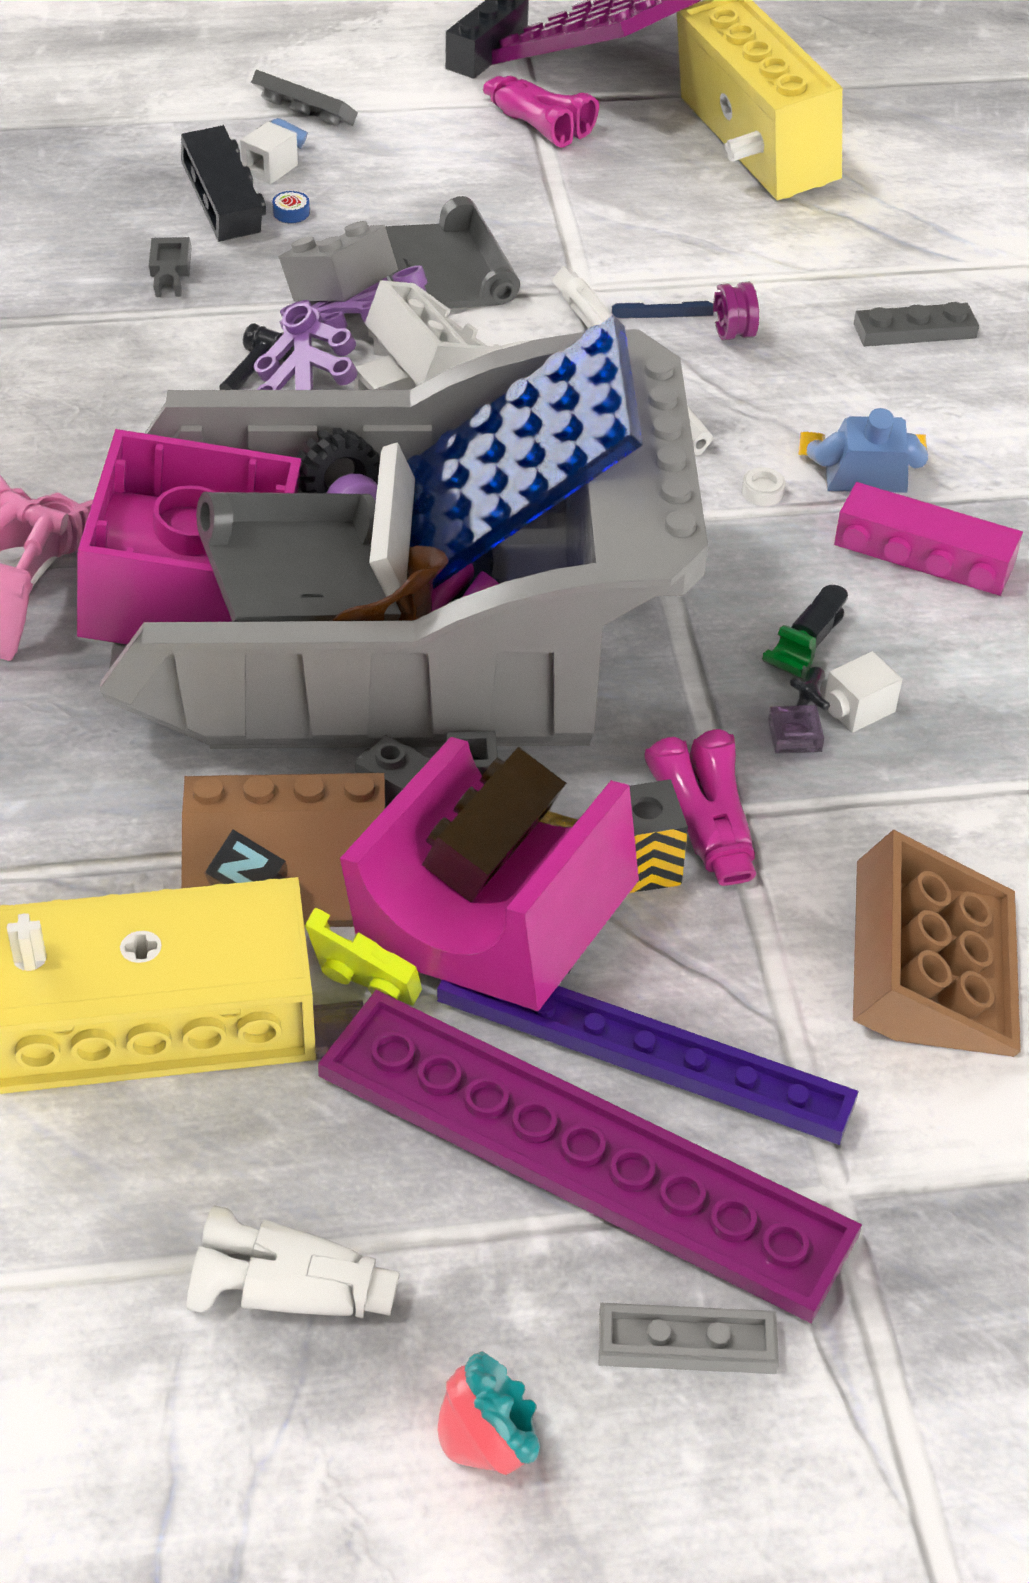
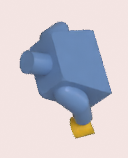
[798,408,928,493]

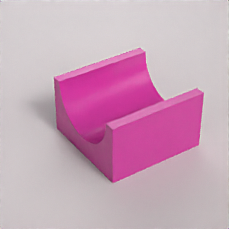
[77,429,301,644]
[340,737,639,1011]

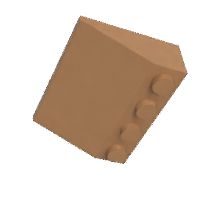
[181,773,385,928]
[853,829,1021,1057]

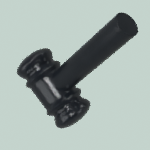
[220,323,294,390]

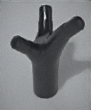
[790,667,830,717]

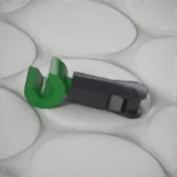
[762,585,848,679]

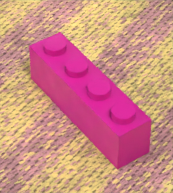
[834,482,1023,596]

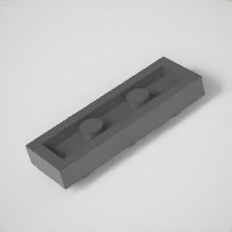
[251,69,358,126]
[853,302,979,347]

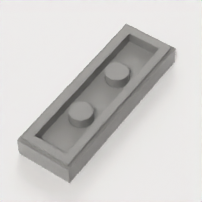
[598,1303,779,1374]

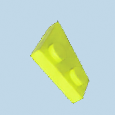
[305,908,422,1006]

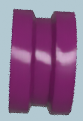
[713,281,759,340]

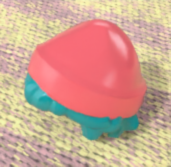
[437,1351,540,1475]

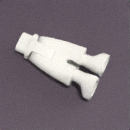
[187,1205,400,1318]

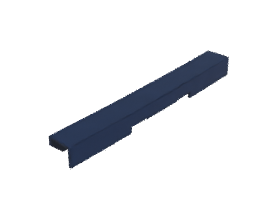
[611,301,713,318]

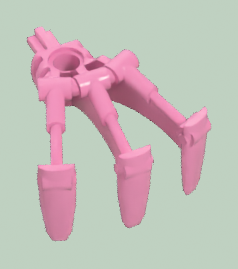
[0,475,93,661]

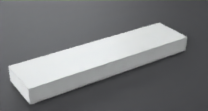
[369,442,415,597]

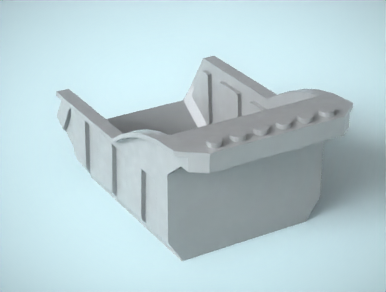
[100,329,708,749]

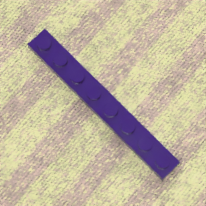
[437,980,859,1145]

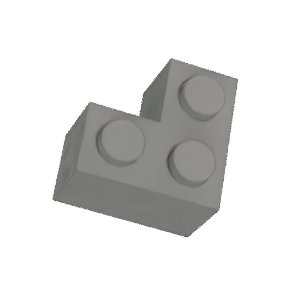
[278,221,398,301]

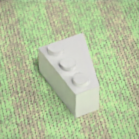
[365,280,504,386]

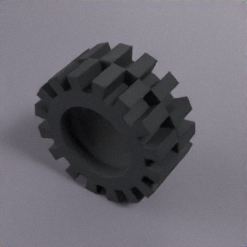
[297,428,380,493]

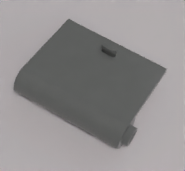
[385,196,520,308]
[196,492,401,622]

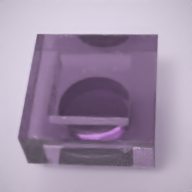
[768,705,824,754]

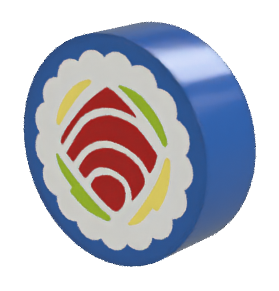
[272,191,310,223]

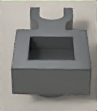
[149,237,192,297]

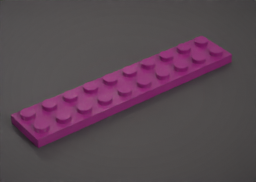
[318,990,862,1324]

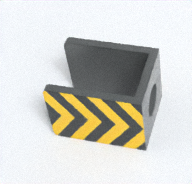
[629,779,688,893]

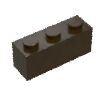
[422,747,567,903]

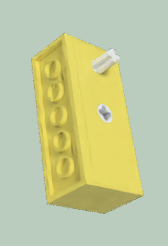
[677,0,843,200]
[0,877,316,1094]

